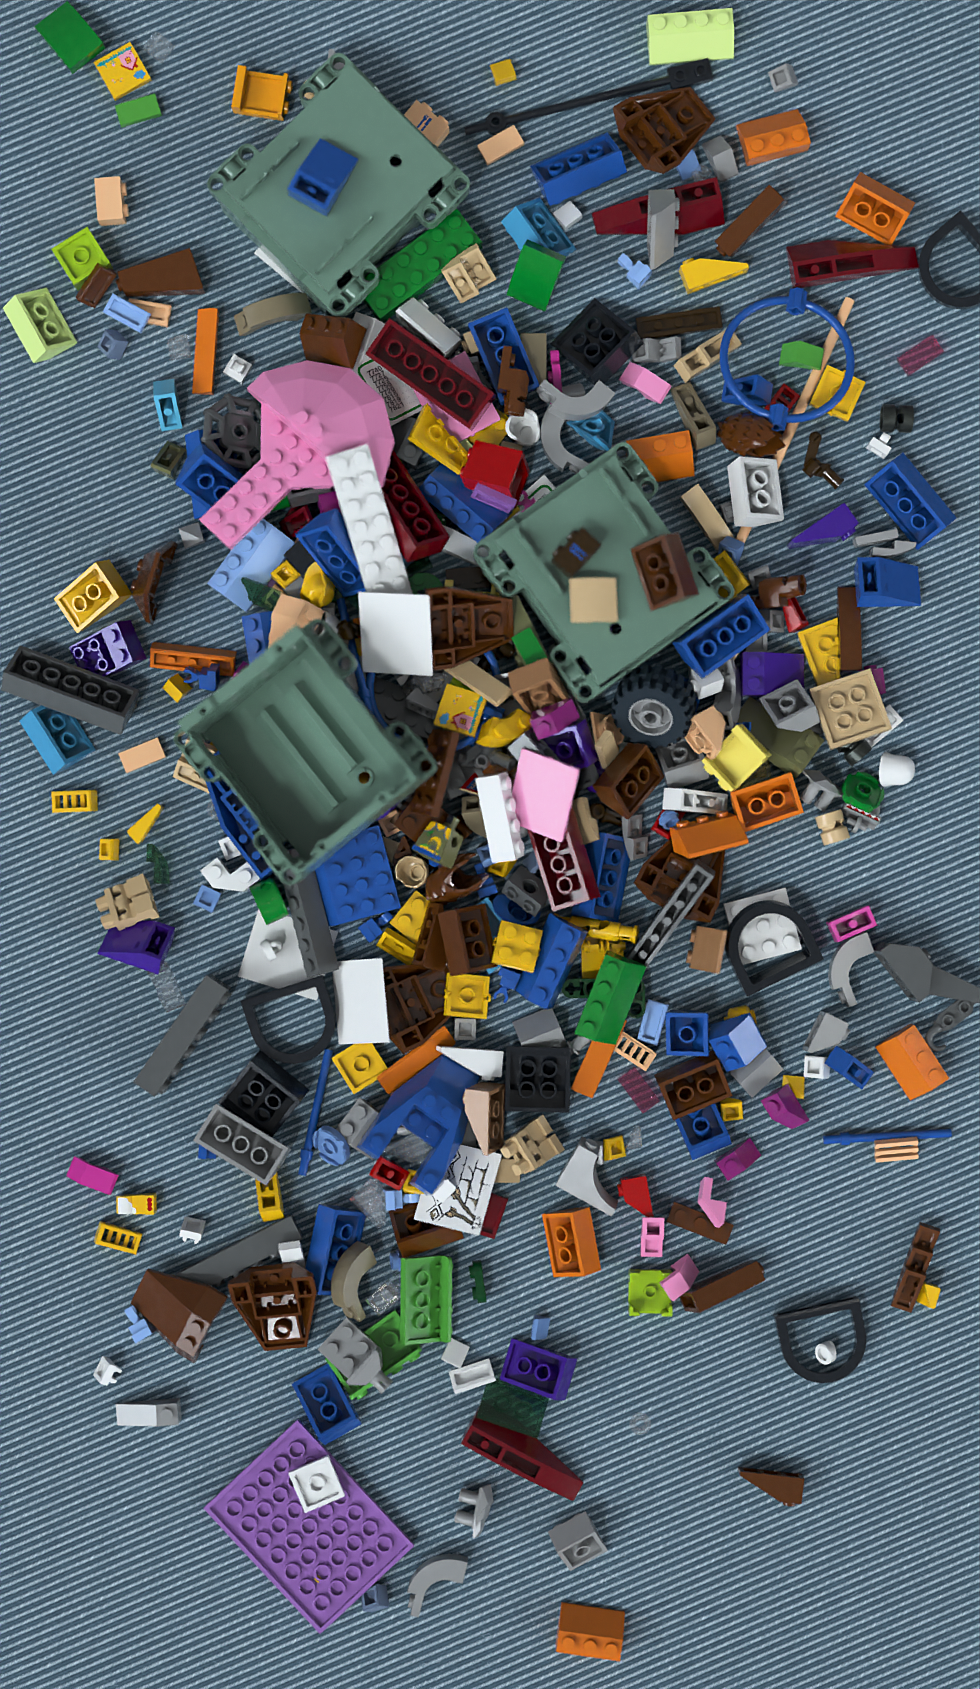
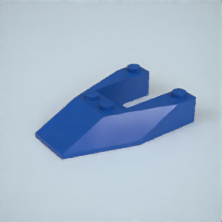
[205,751,274,880]
[357,1054,480,1195]

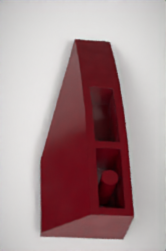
[592,177,725,235]
[786,240,918,289]
[461,1401,584,1501]

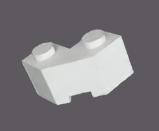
[200,858,261,892]

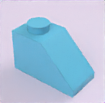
[153,379,183,431]

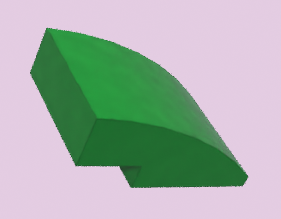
[34,1,106,74]
[507,239,566,312]

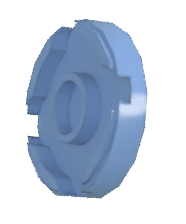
[312,1126,350,1166]

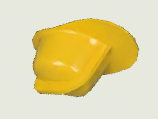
[300,562,335,609]

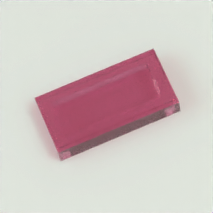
[896,334,944,377]
[618,1067,660,1113]

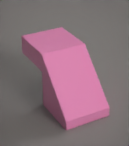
[619,362,672,404]
[697,1177,727,1228]
[640,1217,664,1257]
[659,1254,699,1301]

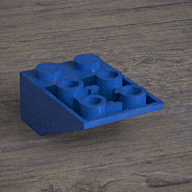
[287,138,358,217]
[854,557,921,607]

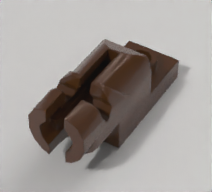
[498,346,529,417]
[751,575,807,609]

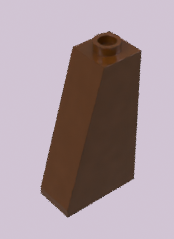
[715,184,788,258]
[116,248,205,297]
[679,1260,766,1313]

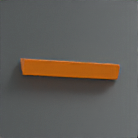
[192,308,219,395]
[150,642,237,677]
[571,1020,627,1099]
[377,1026,456,1094]

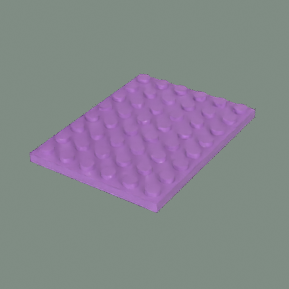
[203,1419,414,1634]

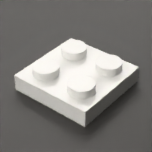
[288,1455,345,1513]

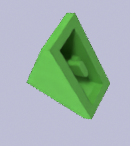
[779,341,825,370]

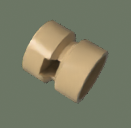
[815,809,850,846]

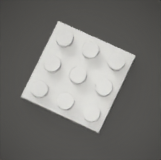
[723,888,802,965]

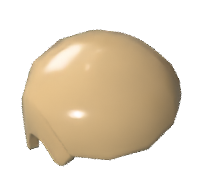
[395,856,430,888]

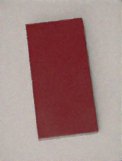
[480,1192,508,1239]

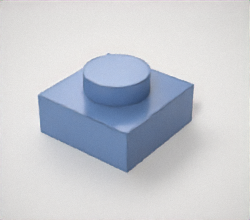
[193,884,222,913]

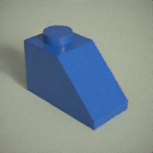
[721,374,773,406]
[825,1046,874,1089]

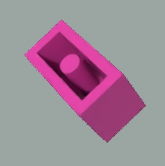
[826,906,877,942]

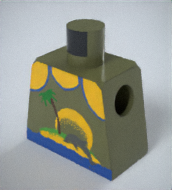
[412,815,463,869]

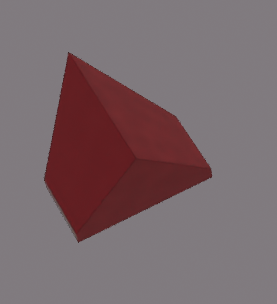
[279,504,313,540]

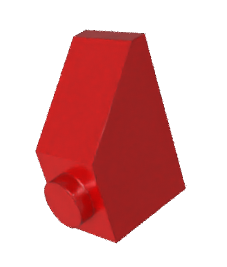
[369,1155,410,1191]
[617,1174,654,1217]

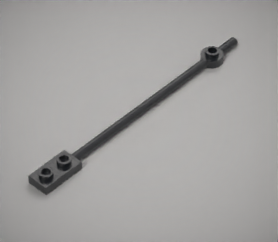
[464,58,713,136]

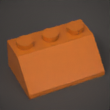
[736,109,811,166]
[835,172,915,245]
[626,430,694,485]
[730,772,804,832]
[670,810,749,859]
[875,1024,950,1100]
[542,1207,601,1277]
[555,1602,625,1661]

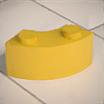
[476,708,532,748]

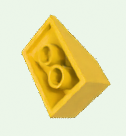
[54,560,132,633]

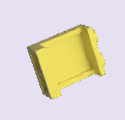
[701,724,771,792]

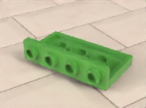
[400,1254,453,1345]
[325,1309,422,1400]

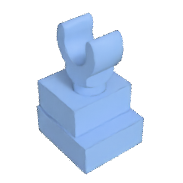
[617,253,652,289]
[383,1188,419,1210]
[124,1305,155,1343]

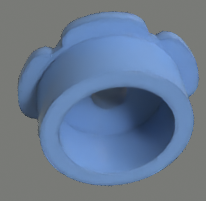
[659,810,679,829]
[389,1250,403,1271]

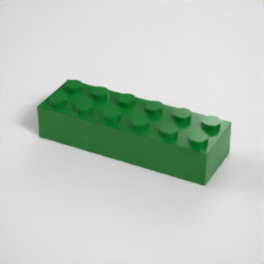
[364,209,482,323]

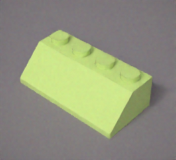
[646,8,734,65]

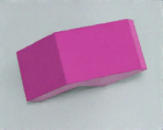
[66,1156,119,1195]

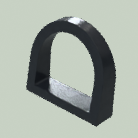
[918,210,980,309]
[725,900,823,997]
[240,975,336,1064]
[773,1296,866,1383]

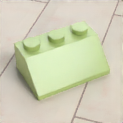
[3,288,77,363]

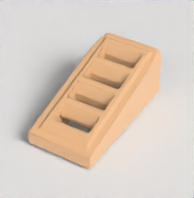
[614,1031,657,1071]

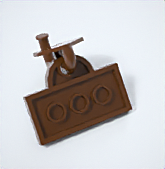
[411,729,460,818]

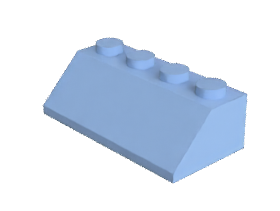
[207,519,296,613]

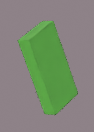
[115,94,162,128]

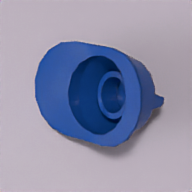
[492,894,541,926]

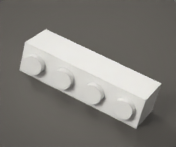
[475,772,525,863]

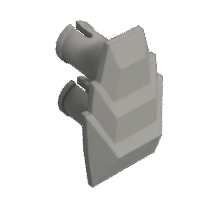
[799,770,843,812]
[455,1484,494,1538]

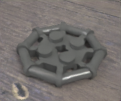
[201,393,261,472]

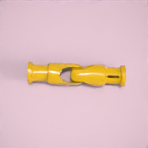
[554,913,639,944]

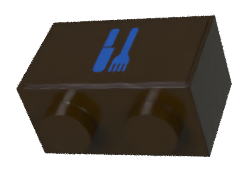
[551,527,602,579]

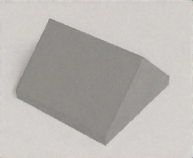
[512,1008,568,1048]
[728,1049,783,1098]

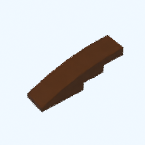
[837,587,862,671]
[891,1222,940,1313]

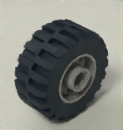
[611,665,697,748]

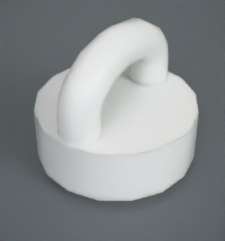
[260,939,282,961]
[815,1341,836,1365]

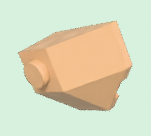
[684,706,726,760]

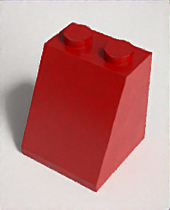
[460,440,530,508]

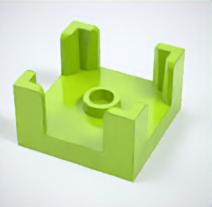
[51,227,113,291]
[628,1269,672,1317]

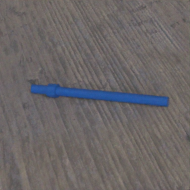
[336,598,373,714]
[298,1049,333,1176]
[823,1129,952,1145]

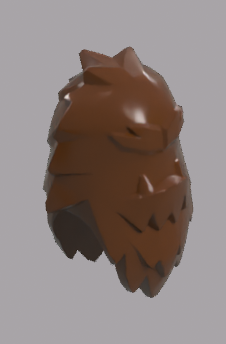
[717,411,785,457]
[425,852,489,905]

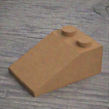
[508,658,570,715]
[686,926,727,974]
[463,1082,505,1156]

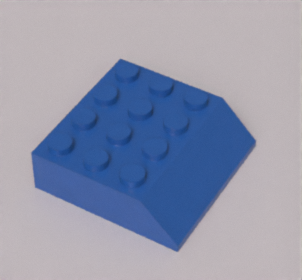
[315,824,402,926]

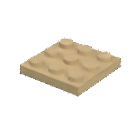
[809,669,892,750]

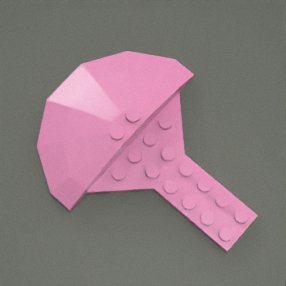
[199,360,395,550]

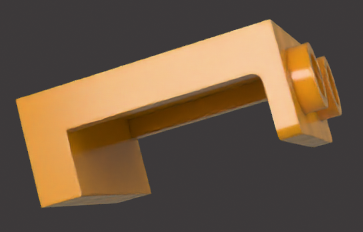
[231,65,293,121]

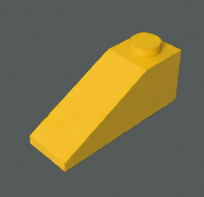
[679,258,749,294]
[255,1172,285,1222]

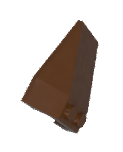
[613,87,715,174]
[130,540,178,625]
[425,586,514,671]
[634,838,725,923]
[383,964,451,1054]
[228,1263,317,1351]
[131,1269,228,1363]

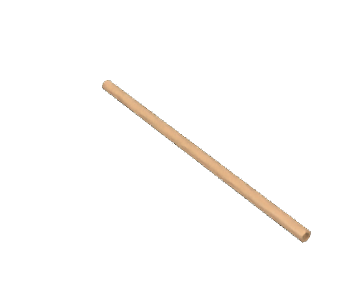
[735,297,855,543]

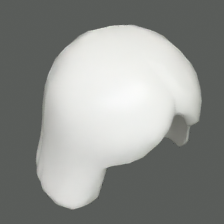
[505,408,541,447]
[879,752,915,787]

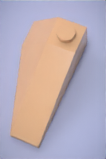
[268,594,325,647]

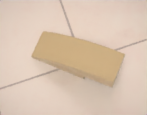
[674,330,742,383]
[680,484,734,550]

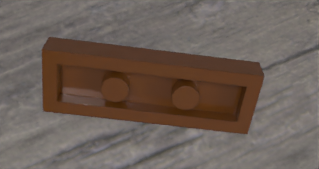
[666,1201,734,1245]

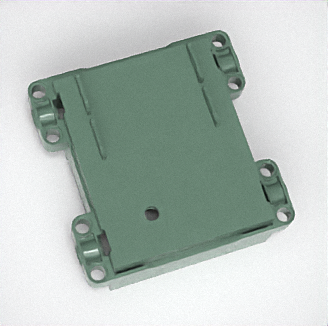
[207,53,470,318]
[473,442,734,703]
[174,619,438,885]

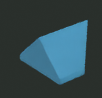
[565,411,615,451]

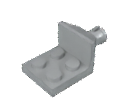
[317,1317,393,1394]

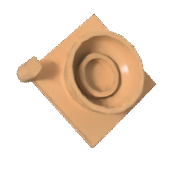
[590,712,624,752]

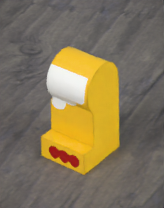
[116,1193,157,1215]

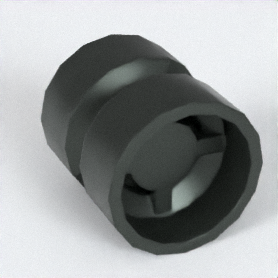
[880,404,914,433]
[836,739,872,766]

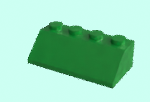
[574,950,647,1045]

